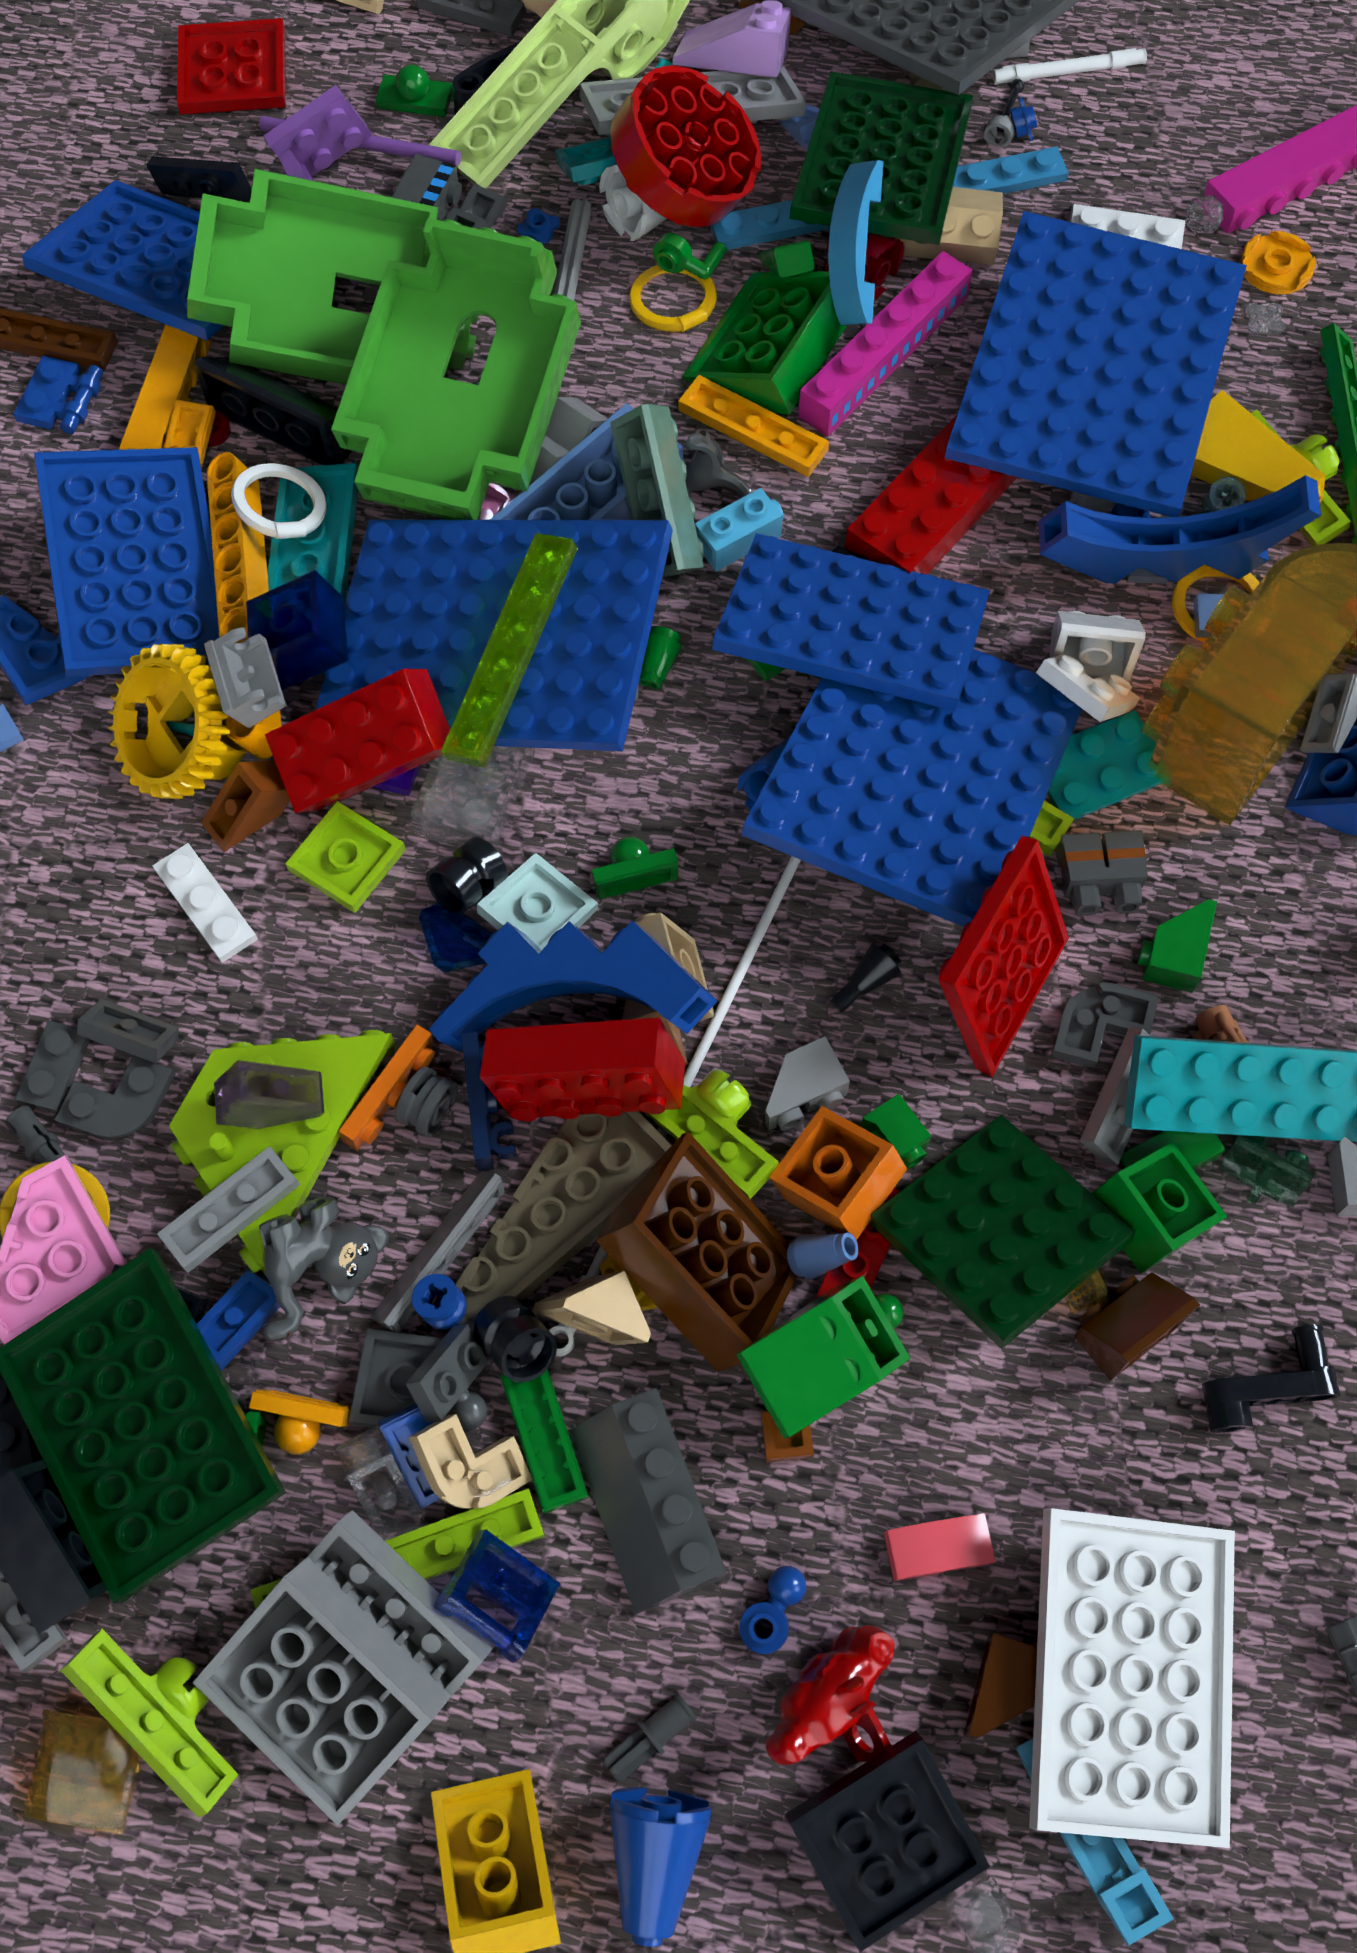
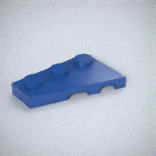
[0,595,90,706]

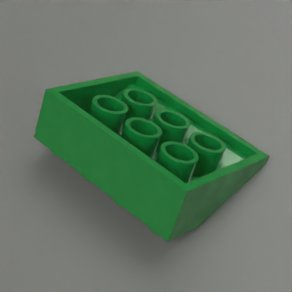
[682,271,847,414]

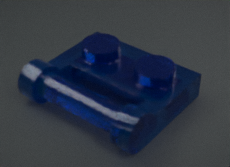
[434,1529,561,1663]

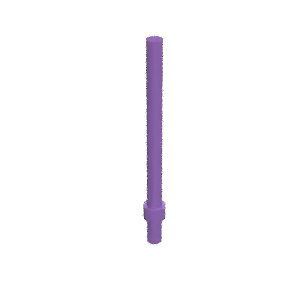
[260,116,461,166]

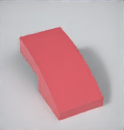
[883,1513,996,1581]

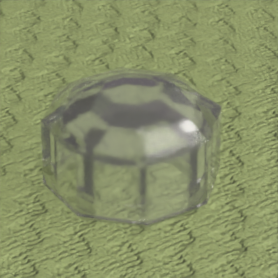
[1186,195,1224,234]

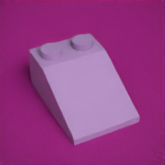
[672,0,791,78]

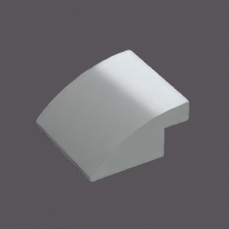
[192,1510,495,1826]

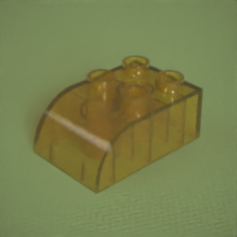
[1142,543,1357,826]

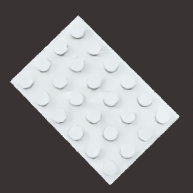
[1029,1508,1235,1848]

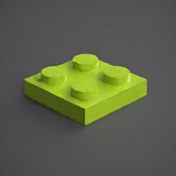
[285,801,406,913]

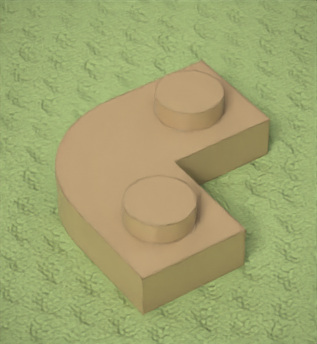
[409,1414,532,1508]

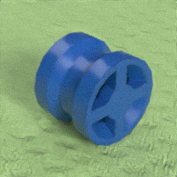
[412,1273,467,1330]

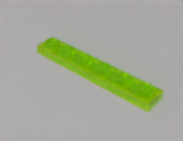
[441,533,578,768]

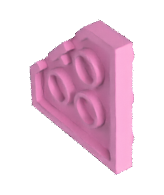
[0,1155,127,1345]

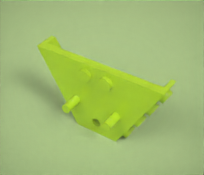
[169,1030,396,1277]

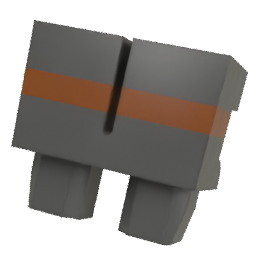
[1055,830,1148,916]

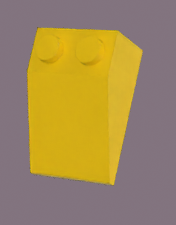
[431,1769,561,1953]

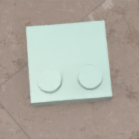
[477,853,598,950]

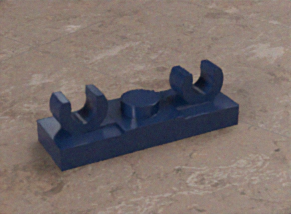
[461,1031,517,1171]

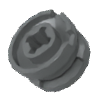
[395,1067,459,1138]

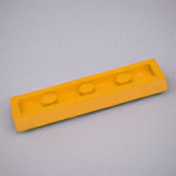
[678,375,829,478]

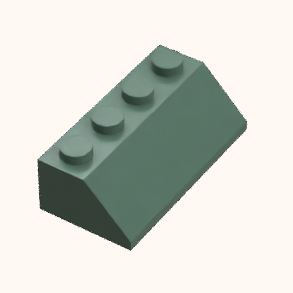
[610,404,704,578]

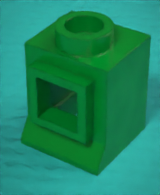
[860,1094,931,1170]

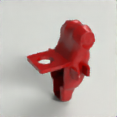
[765,1625,895,1765]

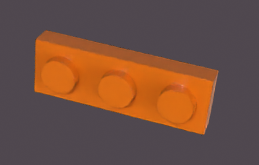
[339,1024,435,1151]

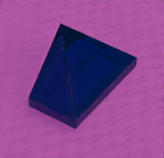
[419,903,493,973]

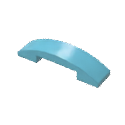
[1016,1738,1174,1946]

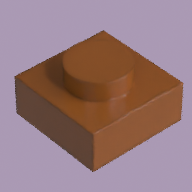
[760,1411,814,1463]

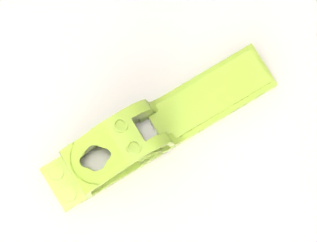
[429,0,690,188]

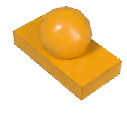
[249,1389,352,1455]

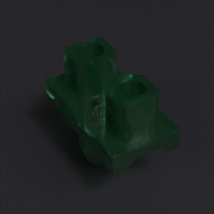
[1218,1135,1314,1208]

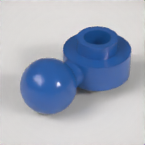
[739,1566,807,1654]

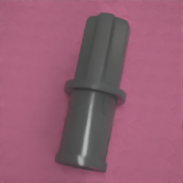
[603,1693,697,1782]

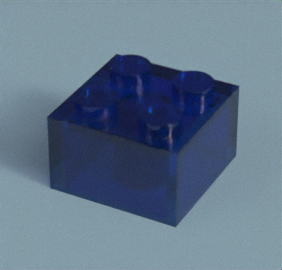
[246,570,349,690]

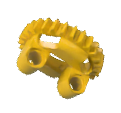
[108,644,247,799]

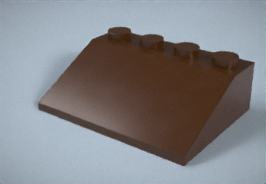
[596,1131,797,1372]

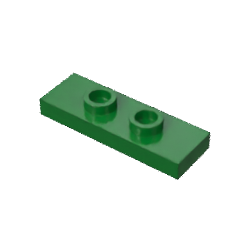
[500,1369,589,1514]

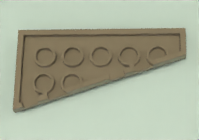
[455,1111,672,1335]

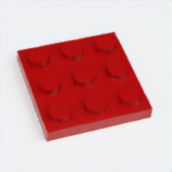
[177,18,286,115]

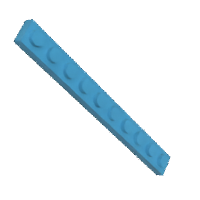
[710,146,1069,250]

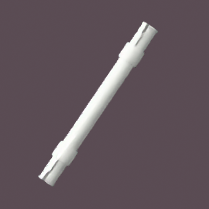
[992,48,1147,85]

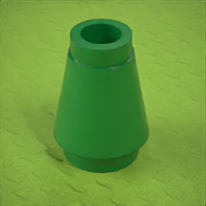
[639,626,682,690]

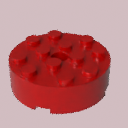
[611,65,761,227]

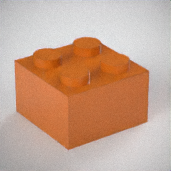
[769,1106,907,1240]

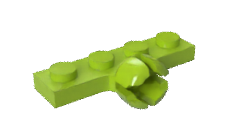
[1251,410,1350,550]
[641,1069,779,1200]
[60,1628,239,1818]

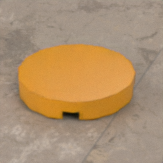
[1240,231,1316,295]

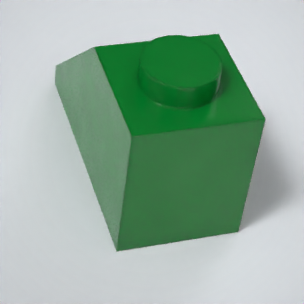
[1137,899,1217,993]

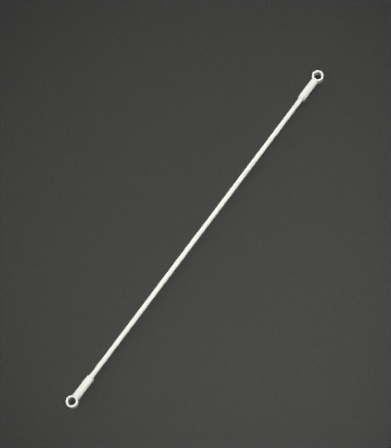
[549,856,801,1356]

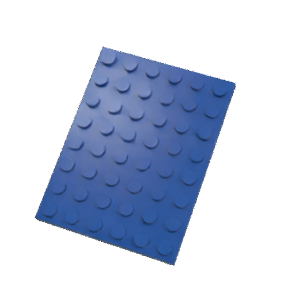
[945,211,1247,517]
[315,520,673,752]
[741,649,1082,927]

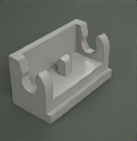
[204,627,286,728]

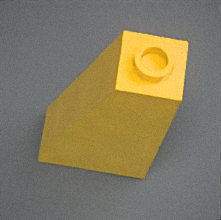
[1191,390,1325,503]

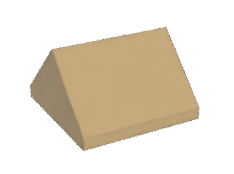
[532,1271,651,1345]

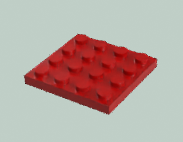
[938,835,1069,1078]

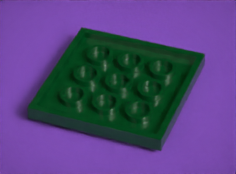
[870,1114,1135,1349]

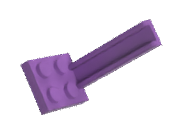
[263,85,372,284]

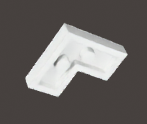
[1036,655,1140,722]

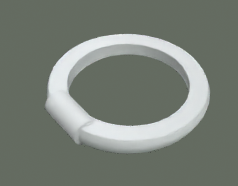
[231,463,327,539]

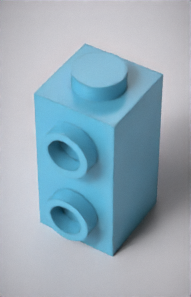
[695,488,784,572]

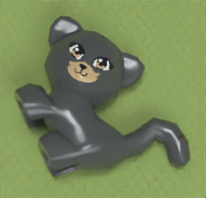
[259,1196,389,1341]

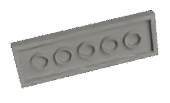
[579,65,806,136]

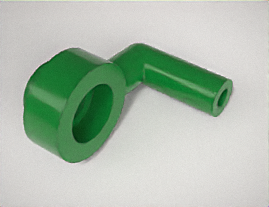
[653,232,727,280]

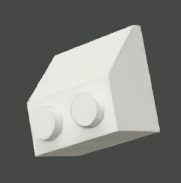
[1050,611,1146,681]

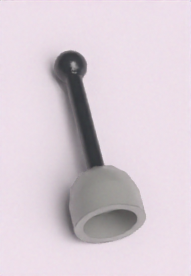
[984,79,1024,147]

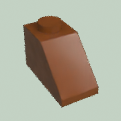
[201,760,290,852]

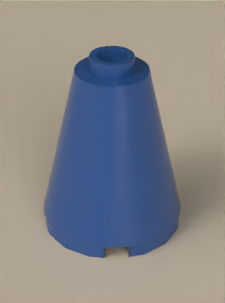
[609,1787,712,1947]

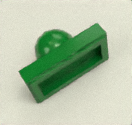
[376,64,453,117]
[591,836,678,900]

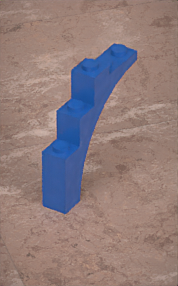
[1038,475,1321,584]
[428,920,718,1052]

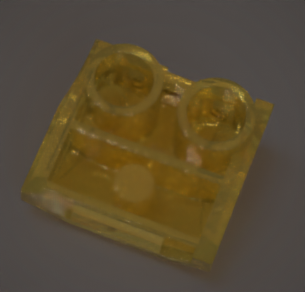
[23,1709,140,1834]

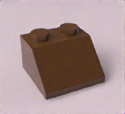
[1074,1272,1200,1381]

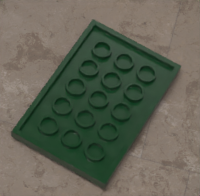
[789,71,973,245]
[0,1248,286,1604]

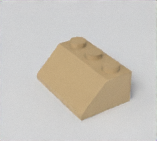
[899,187,1003,265]

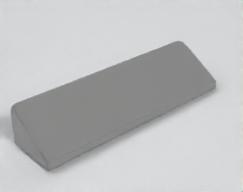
[370,1172,505,1333]

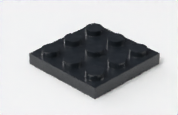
[784,1731,990,1952]

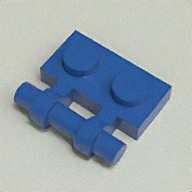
[13,355,103,434]

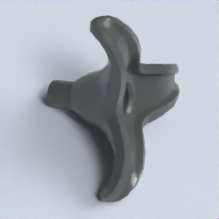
[685,430,751,498]

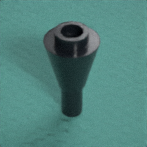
[830,943,902,1013]

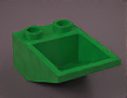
[736,1275,910,1439]

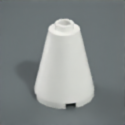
[599,164,667,241]

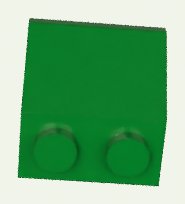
[1092,1142,1227,1274]

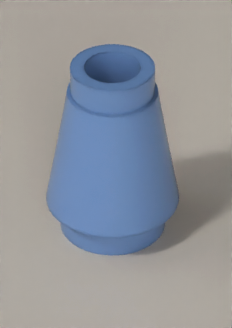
[787,1232,858,1279]

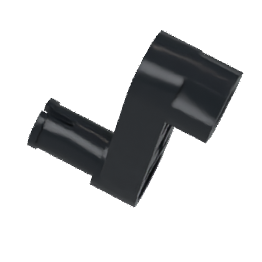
[1202,1324,1340,1433]

